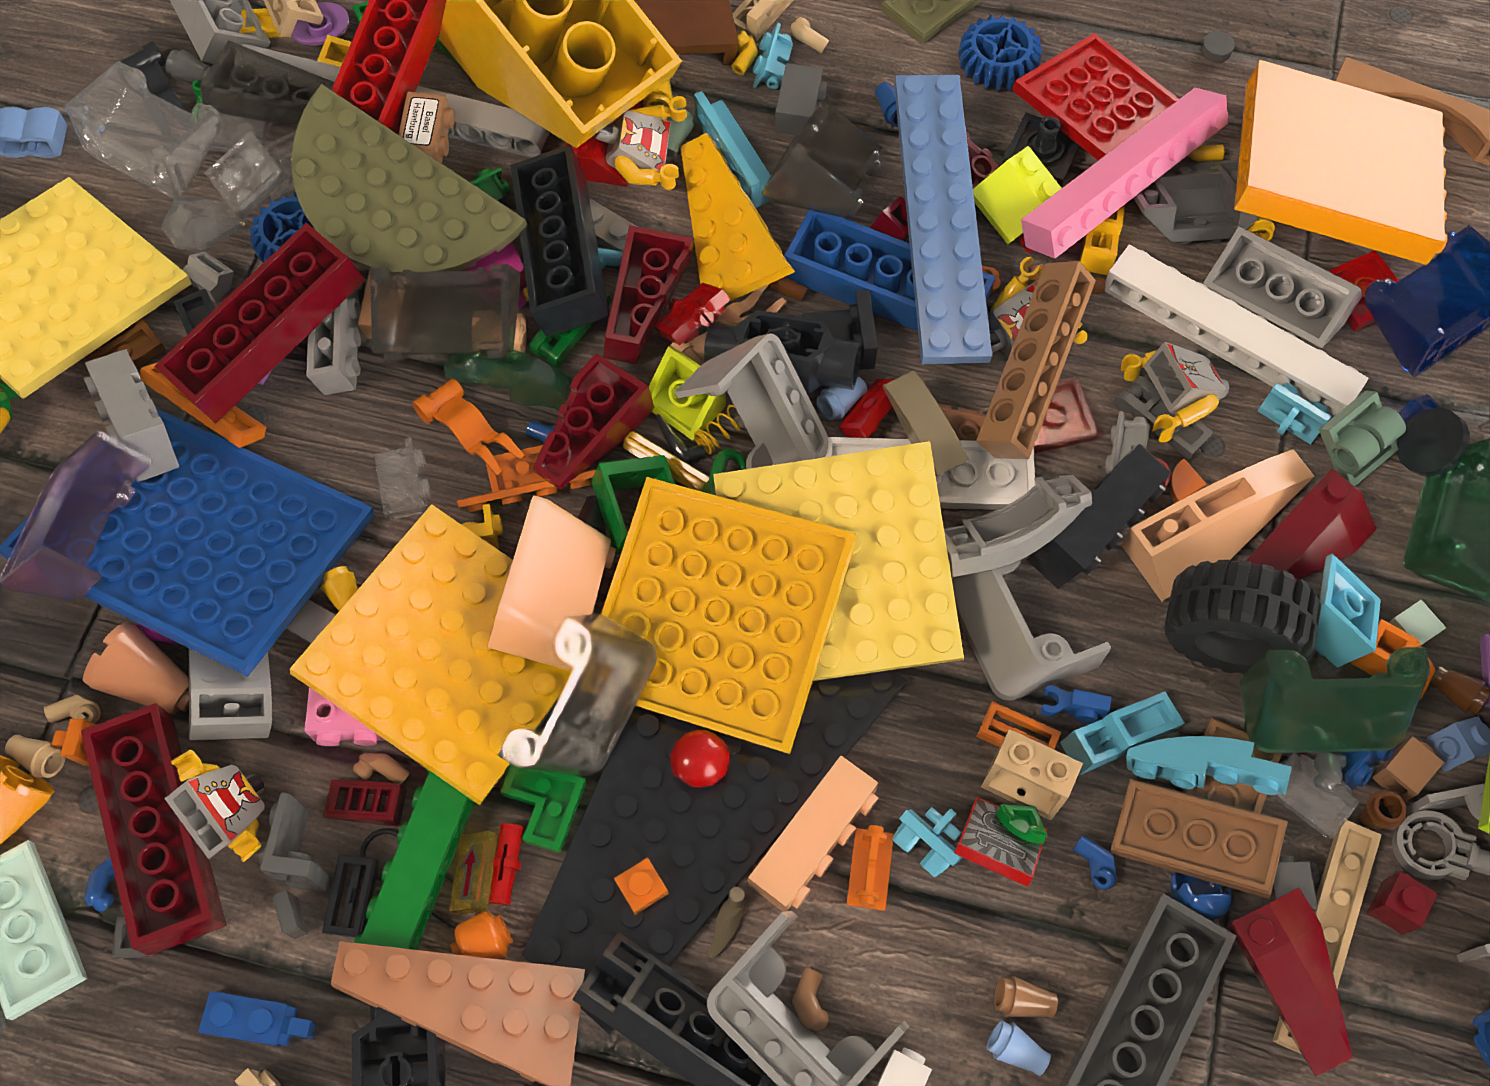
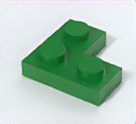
[501,757,587,854]

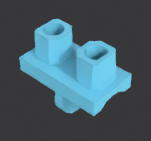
[1257,383,1331,445]
[892,807,963,877]

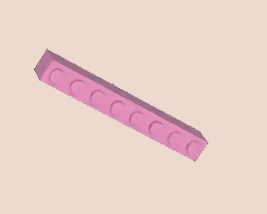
[1021,87,1228,258]

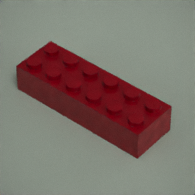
[155,223,365,424]
[81,703,227,955]

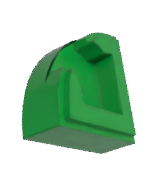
[996,804,1047,845]

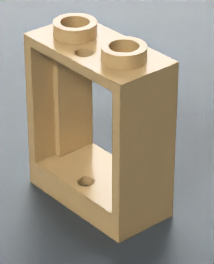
[981,729,1083,820]

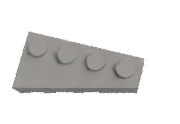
[84,349,179,482]

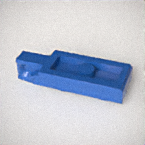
[198,991,317,1047]

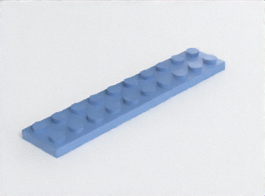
[894,75,992,364]

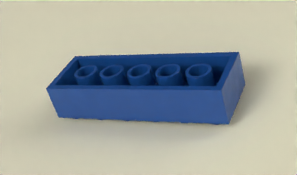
[784,206,995,331]

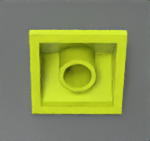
[649,346,726,441]

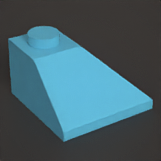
[1315,554,1381,667]

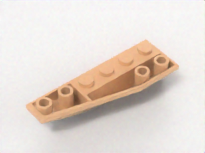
[1121,449,1314,602]

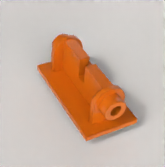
[846,825,894,911]

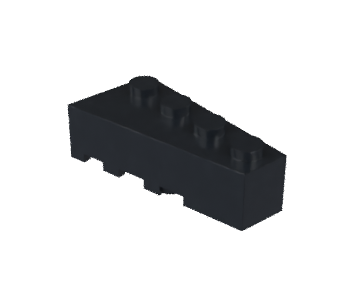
[1026,443,1171,589]

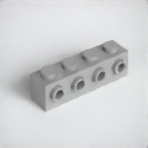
[306,283,363,395]

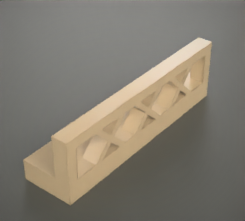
[263,0,324,38]
[732,0,794,42]

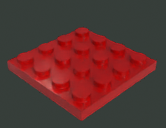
[1012,33,1179,161]

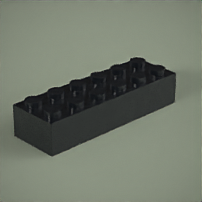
[510,144,609,337]

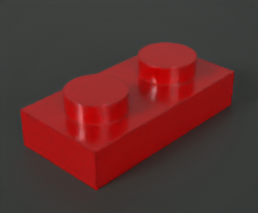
[839,379,895,438]

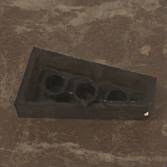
[200,40,334,127]

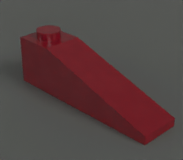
[532,353,654,490]
[1246,469,1377,580]
[1227,888,1353,1077]

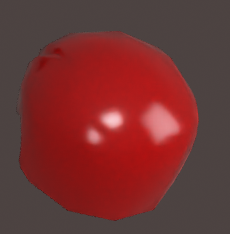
[669,729,730,788]

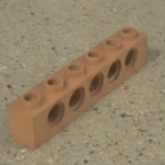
[976,261,1096,459]

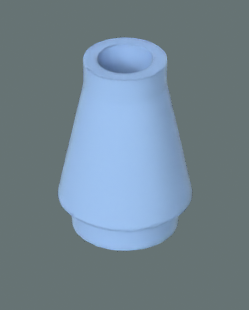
[817,377,867,420]
[986,1020,1051,1076]

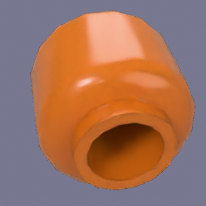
[450,911,513,960]

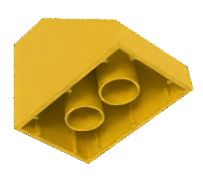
[439,0,682,148]

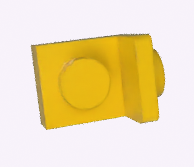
[461,503,503,549]

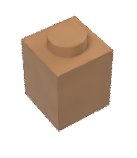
[1371,736,1445,802]

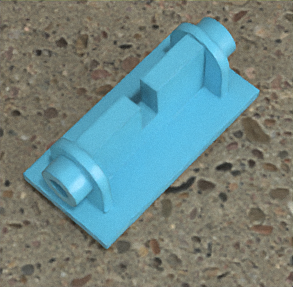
[753,23,793,89]

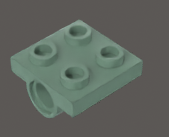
[1319,391,1406,486]

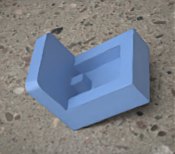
[1426,716,1490,771]

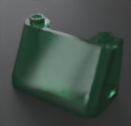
[1403,438,1490,603]
[1239,647,1430,753]

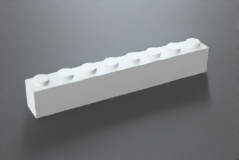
[1105,245,1369,419]

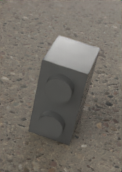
[775,63,827,138]

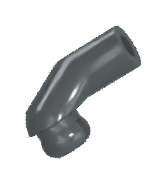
[1313,752,1346,793]

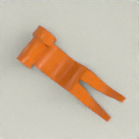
[412,378,525,476]

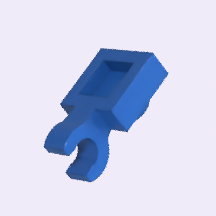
[1040,685,1111,724]

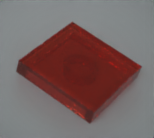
[1033,376,1099,453]

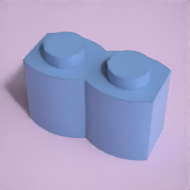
[0,107,68,158]

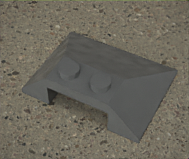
[1134,159,1260,244]

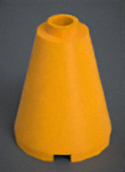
[0,755,55,845]

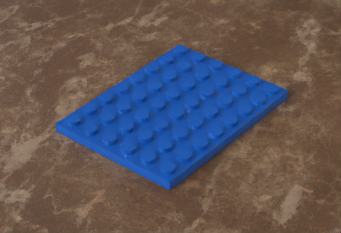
[0,408,375,677]

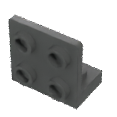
[259,793,332,893]

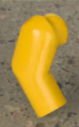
[731,30,758,75]

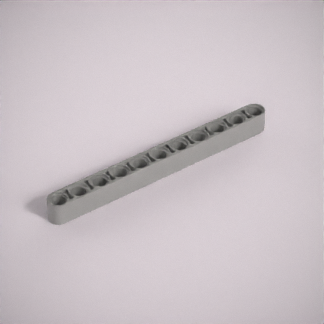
[226,44,550,157]

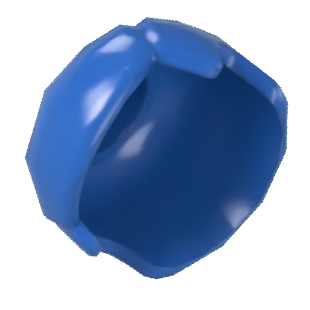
[1170,872,1232,921]

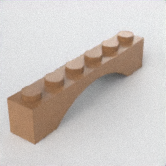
[1334,57,1490,166]

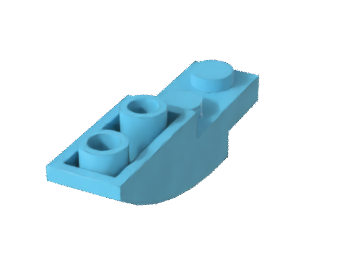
[1126,736,1292,795]

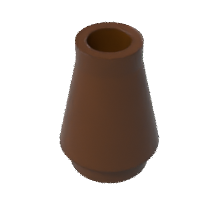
[1429,665,1490,715]
[1358,790,1406,831]

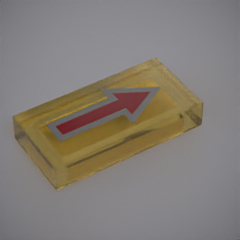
[449,831,498,915]

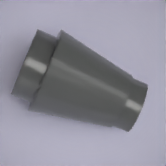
[166,49,217,85]

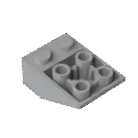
[189,649,272,740]

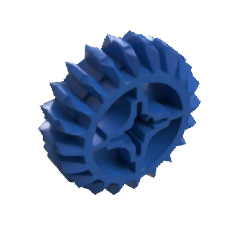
[958,13,1042,92]
[249,191,314,263]

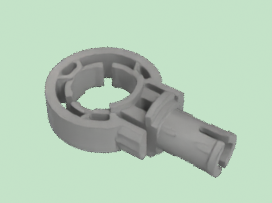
[1392,810,1490,880]

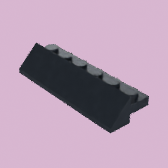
[572,932,778,1086]

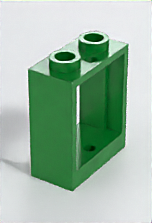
[591,455,675,555]

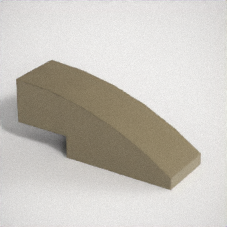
[883,370,969,476]

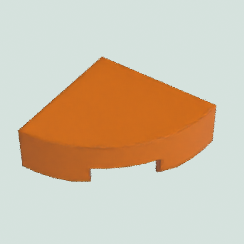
[1170,459,1207,504]

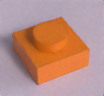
[614,857,669,915]

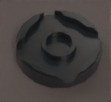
[1396,407,1470,477]

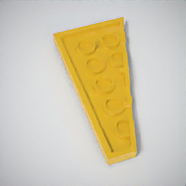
[680,133,795,302]

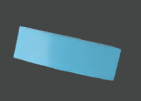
[1060,692,1185,775]

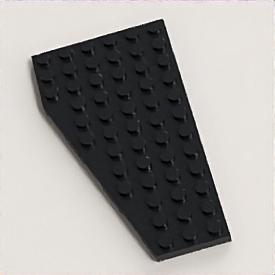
[522,670,907,1036]

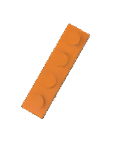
[139,362,267,448]

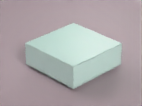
[1389,600,1446,646]

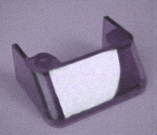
[0,430,153,600]

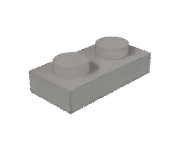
[590,199,638,251]

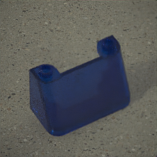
[1364,225,1490,377]

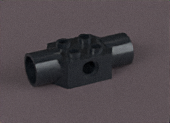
[704,310,862,394]
[352,1005,446,1086]

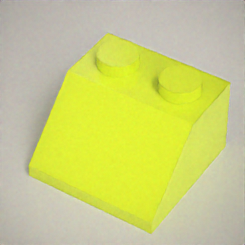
[973,146,1062,244]

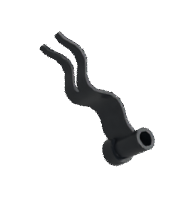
[116,41,196,144]

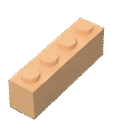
[748,756,879,912]

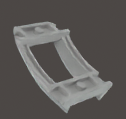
[944,475,1092,577]

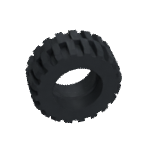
[1164,560,1321,677]

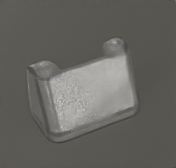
[64,61,222,199]

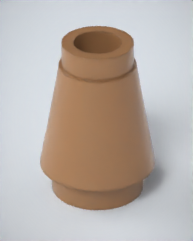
[994,976,1058,1018]

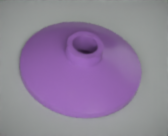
[291,2,350,46]

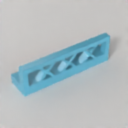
[694,91,780,208]

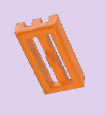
[976,701,1061,749]

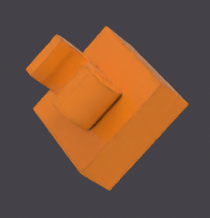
[51,719,95,766]

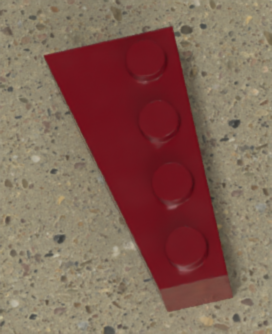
[603,225,694,364]

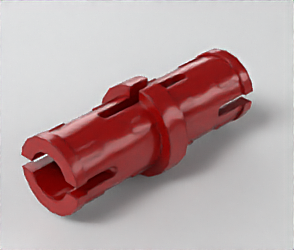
[486,823,525,906]

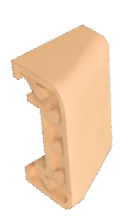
[488,495,616,672]

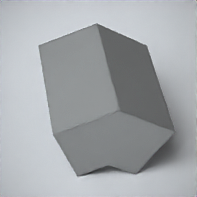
[182,251,234,303]

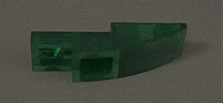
[444,343,573,411]

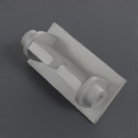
[1106,411,1150,474]

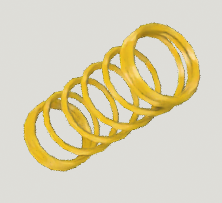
[694,405,741,454]

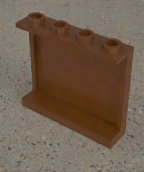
[634,0,739,65]

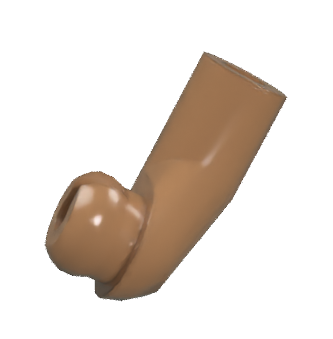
[353,753,411,784]

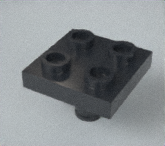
[1002,112,1080,187]

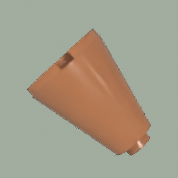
[83,622,189,715]

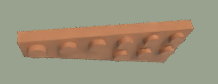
[331,941,585,1086]

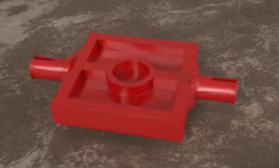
[653,282,731,345]

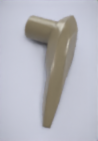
[706,887,745,959]

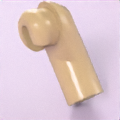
[790,17,829,53]
[44,694,101,724]

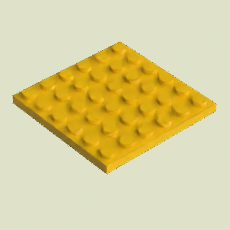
[577,477,857,754]
[290,504,599,805]

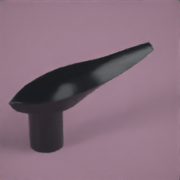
[656,414,706,465]

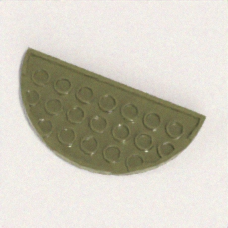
[292,84,527,278]

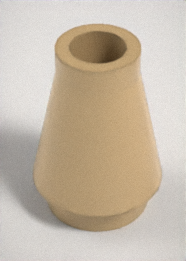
[5,735,65,778]

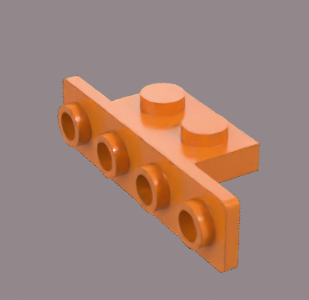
[457,445,596,512]

